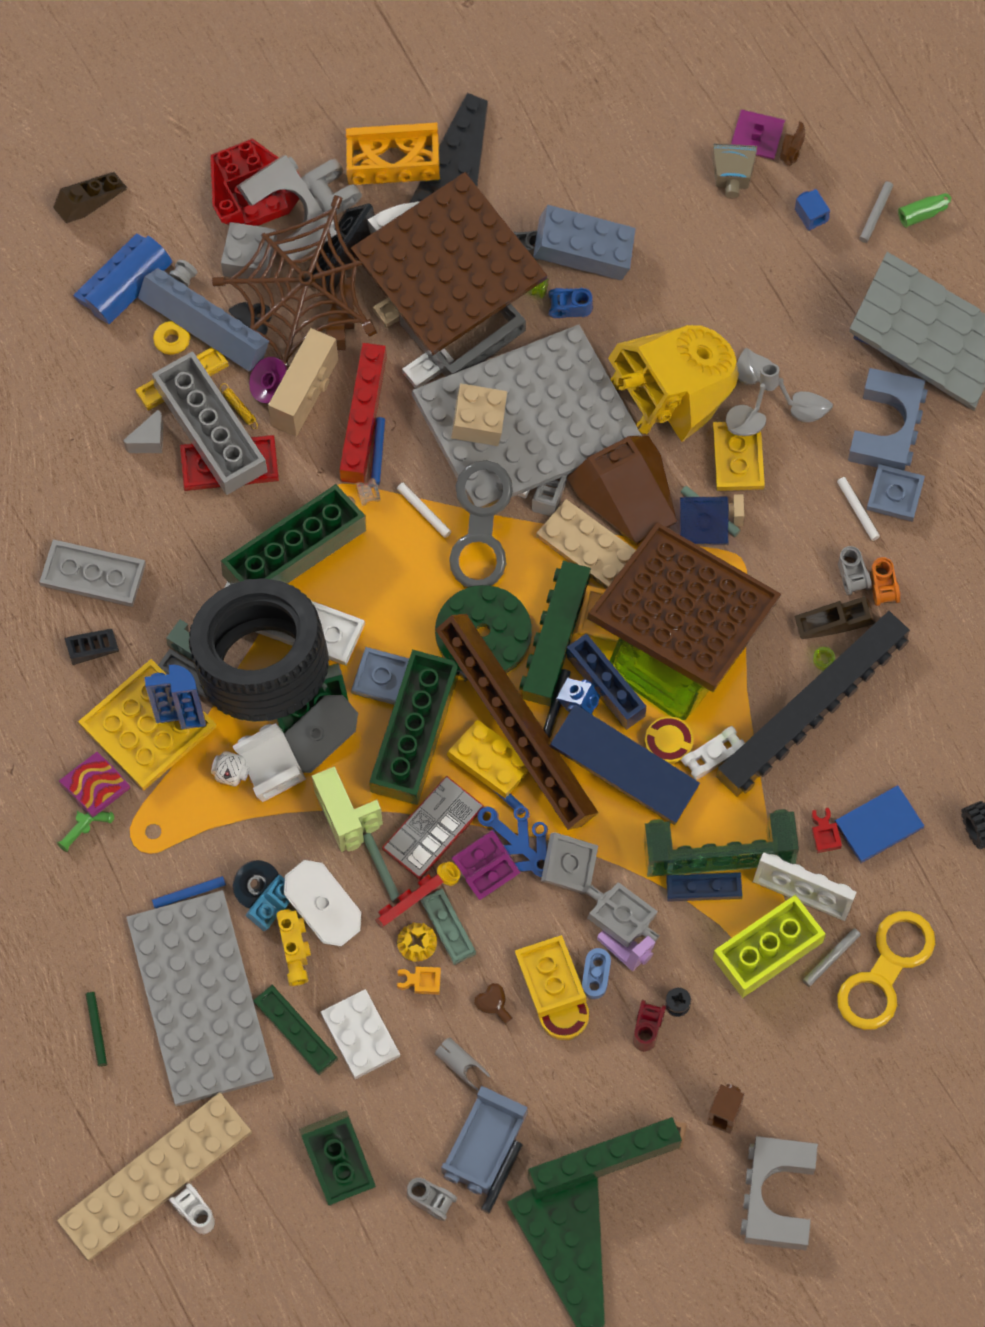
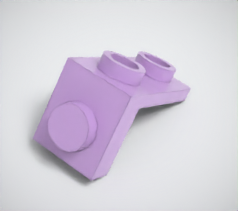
[597,931,656,971]

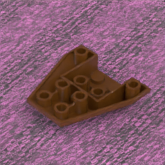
[567,436,677,544]

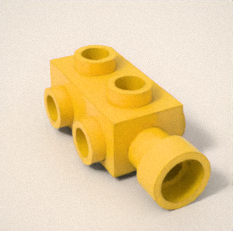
[276,909,311,986]

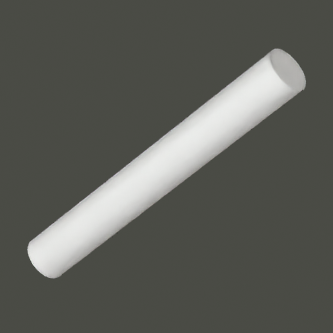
[837,477,880,541]
[397,483,451,538]

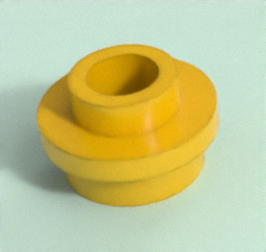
[437,862,461,886]

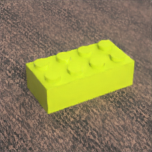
[713,895,825,998]

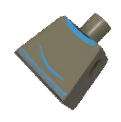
[712,143,757,198]

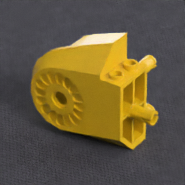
[608,325,739,442]

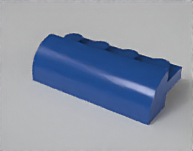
[73,233,173,325]
[145,665,206,729]

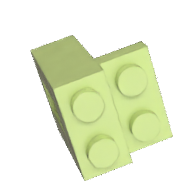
[312,766,383,852]

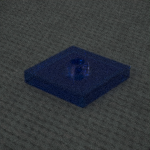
[680,497,729,546]

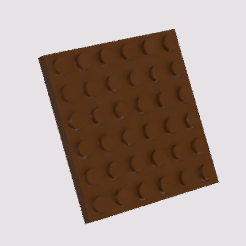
[351,172,547,356]
[587,522,781,692]

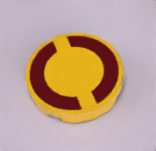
[644,716,694,765]
[539,1002,589,1040]

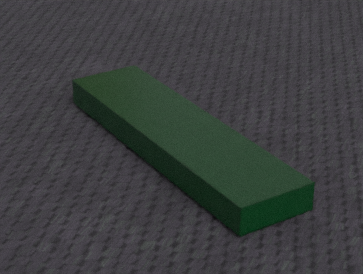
[253,984,338,1075]

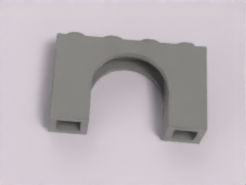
[237,155,337,264]
[740,1136,818,1251]

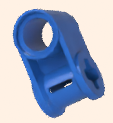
[548,288,593,319]

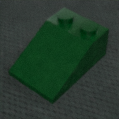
[299,1110,376,1206]

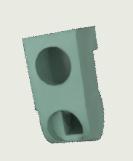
[166,619,193,661]

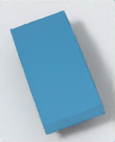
[245,875,290,931]

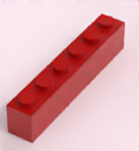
[340,343,387,485]

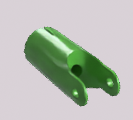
[898,193,951,227]

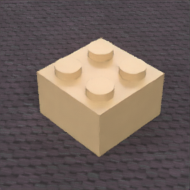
[451,383,507,446]

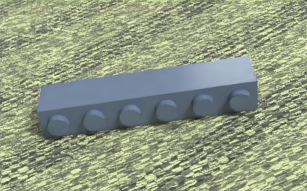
[138,268,269,371]

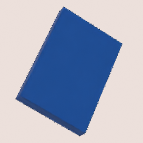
[835,785,925,863]

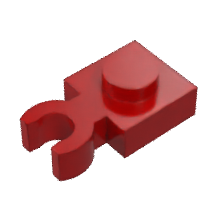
[811,807,842,853]

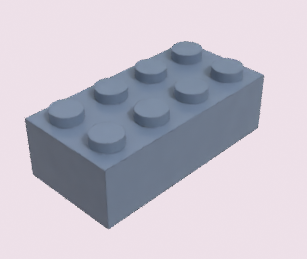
[533,205,636,280]

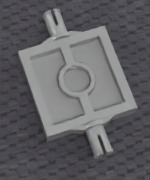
[586,882,660,948]

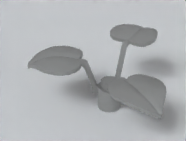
[726,348,833,436]

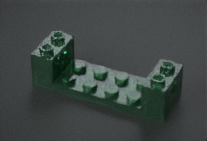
[643,809,799,877]

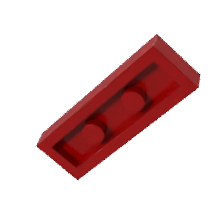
[375,874,443,928]

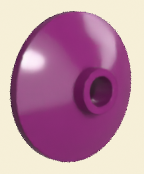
[249,357,288,403]

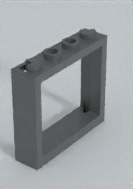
[399,304,526,377]

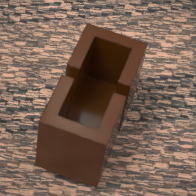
[707,1084,744,1134]

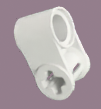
[169,1183,215,1234]

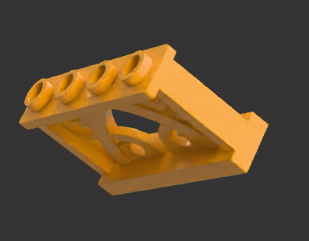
[346,123,440,185]

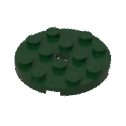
[435,585,532,673]

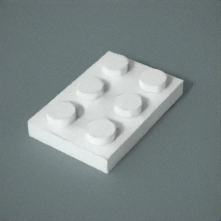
[321,989,400,1079]

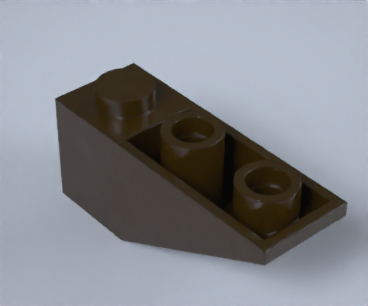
[53,172,127,223]

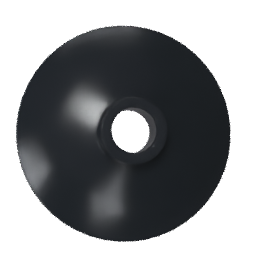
[233,860,279,909]

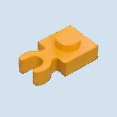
[397,967,441,995]

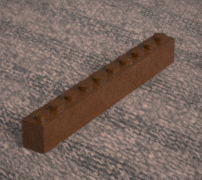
[435,614,599,830]

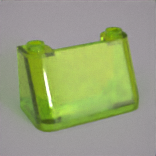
[610,638,709,720]

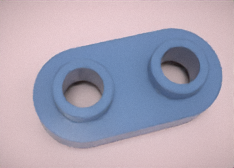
[582,948,611,999]

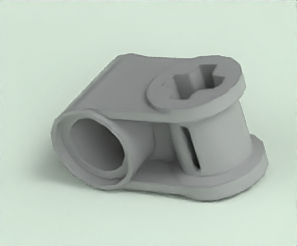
[838,546,872,595]
[407,1178,457,1221]

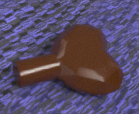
[474,983,513,1024]

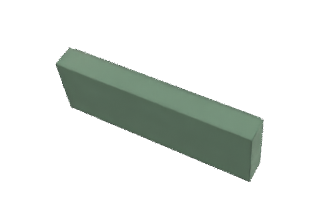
[420,888,476,965]

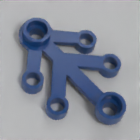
[478,806,548,877]

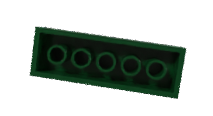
[221,484,366,585]
[369,649,460,805]

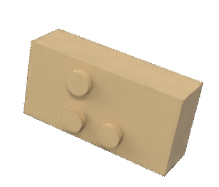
[268,328,338,437]

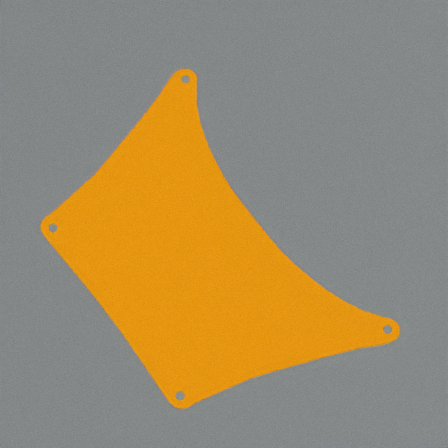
[130,483,785,938]

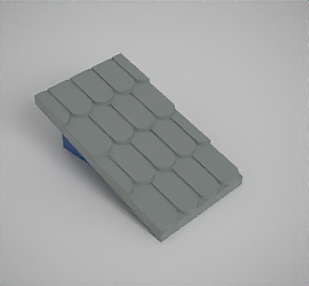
[849,252,985,411]

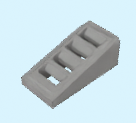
[532,474,569,516]

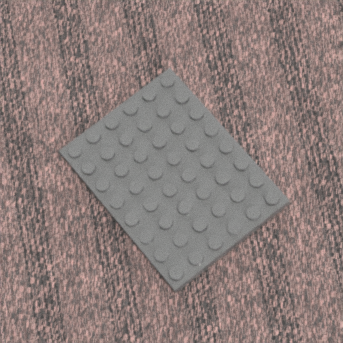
[411,324,642,508]

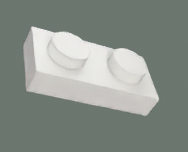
[402,349,454,388]

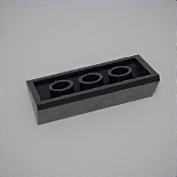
[304,203,375,294]

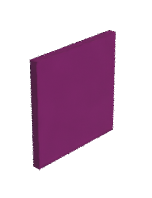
[731,109,785,160]

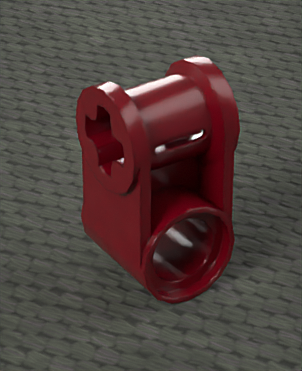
[633,1000,666,1052]

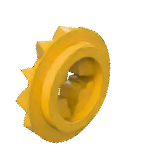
[397,922,437,962]

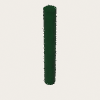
[85,992,108,1067]

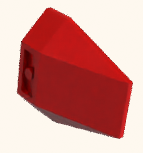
[211,139,301,226]

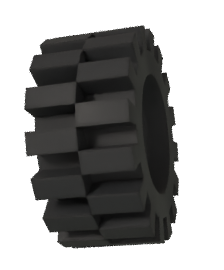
[961,801,985,849]

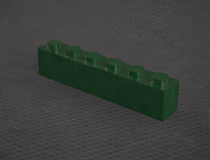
[519,561,591,706]
[527,1117,682,1200]

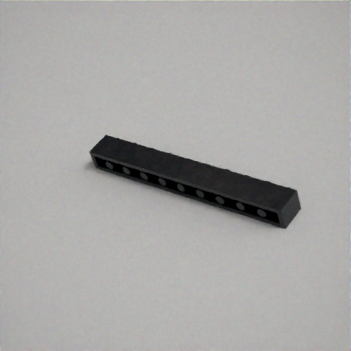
[716,611,910,797]

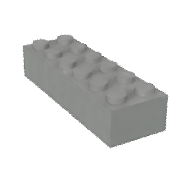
[152,351,267,495]

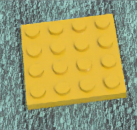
[78,659,217,791]

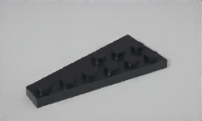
[409,93,488,203]

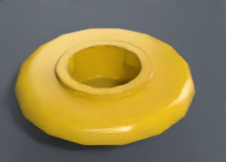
[153,321,190,355]

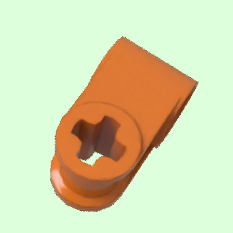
[870,557,900,606]

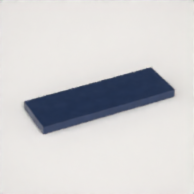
[549,704,700,825]

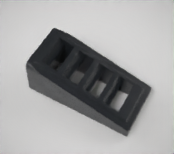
[64,629,119,665]

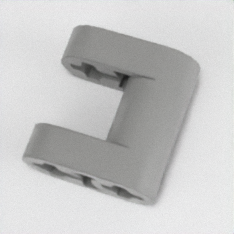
[304,159,362,217]

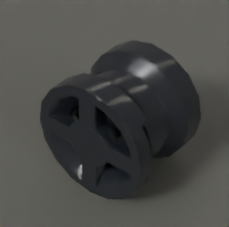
[665,987,691,1017]

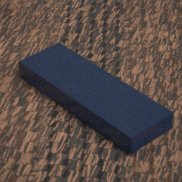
[666,873,742,902]

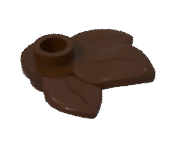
[780,121,805,166]

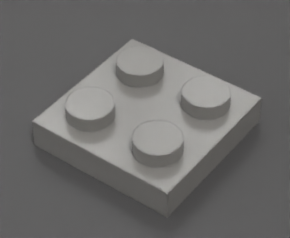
[541,832,598,894]

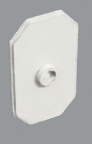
[284,860,361,946]

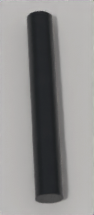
[543,669,571,739]
[481,1140,523,1214]

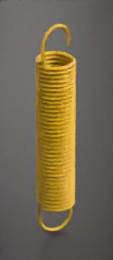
[220,383,258,429]

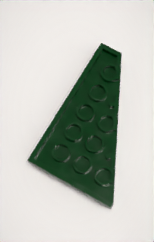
[507,1178,605,1327]

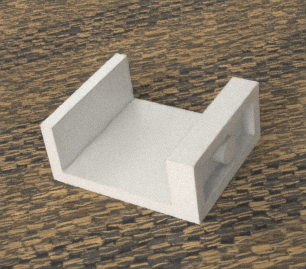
[233,723,306,802]

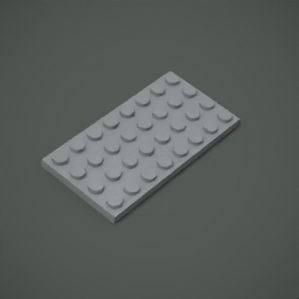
[127,890,274,1107]

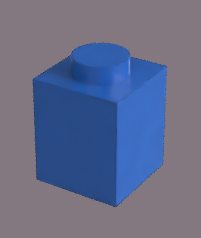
[795,189,830,231]

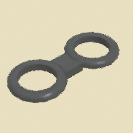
[449,460,513,587]

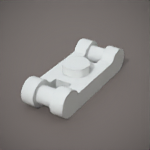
[681,726,745,780]

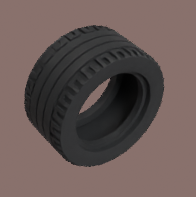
[189,578,329,722]

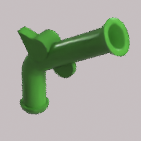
[57,810,114,852]

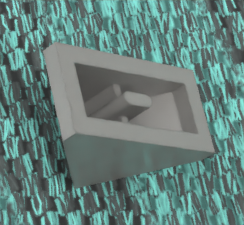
[123,410,163,453]

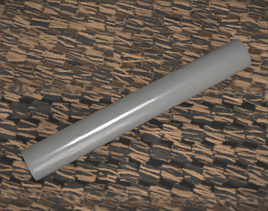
[859,181,894,243]
[803,928,861,987]

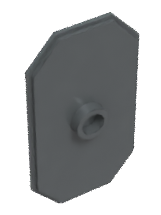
[284,695,358,773]

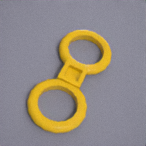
[837,911,935,1030]

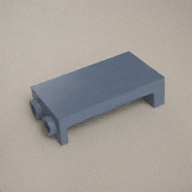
[441,1086,528,1195]

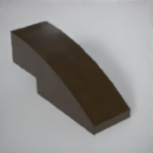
[794,596,875,639]

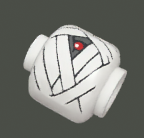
[211,751,249,787]

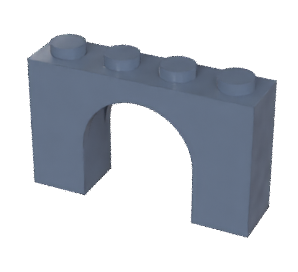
[848,368,928,470]

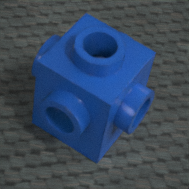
[557,678,601,714]

